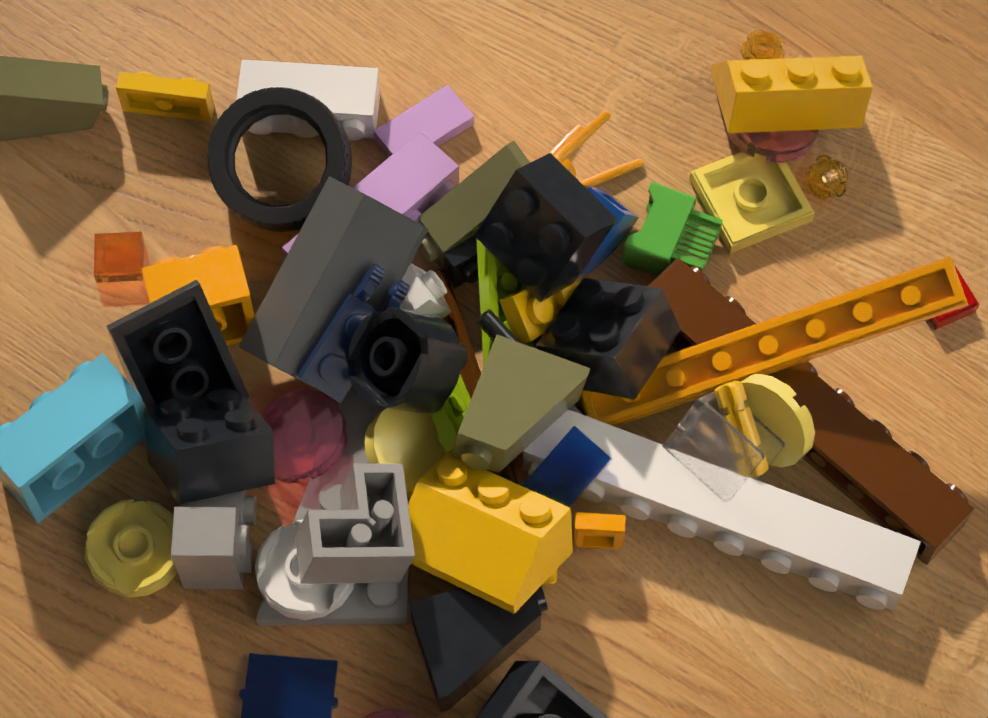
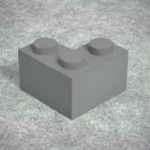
[295,463,415,584]
[171,490,257,589]

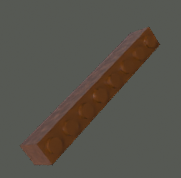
[647,258,974,565]

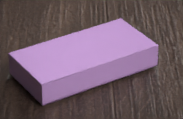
[374,85,475,157]

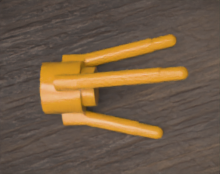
[548,110,644,189]

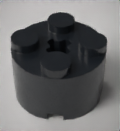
[348,307,468,413]

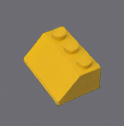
[710,56,873,133]
[408,453,573,614]

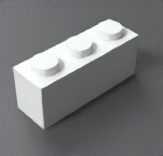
[236,59,380,141]

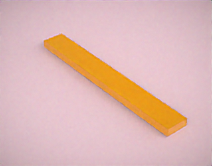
[580,256,968,427]

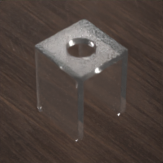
[662,391,785,502]

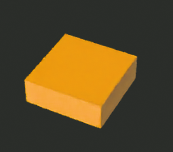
[573,512,626,550]

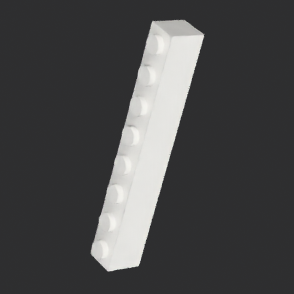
[522,409,921,611]

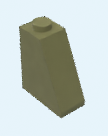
[0,56,109,141]
[418,141,530,270]
[452,335,590,473]

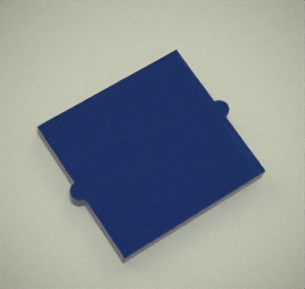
[239,653,339,718]

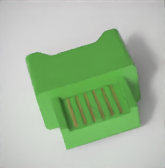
[622,182,723,276]

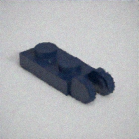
[297,263,410,403]

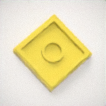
[690,140,815,254]

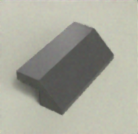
[239,176,429,390]

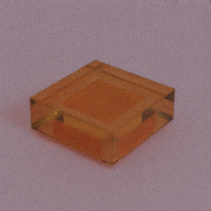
[94,231,144,283]

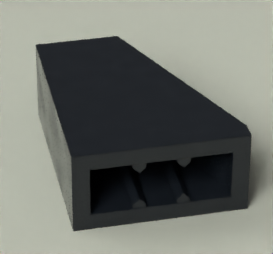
[409,586,548,712]

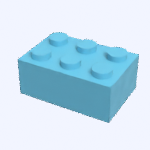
[0,353,146,524]

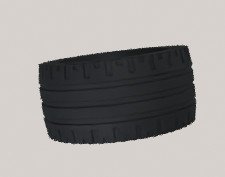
[207,87,352,232]

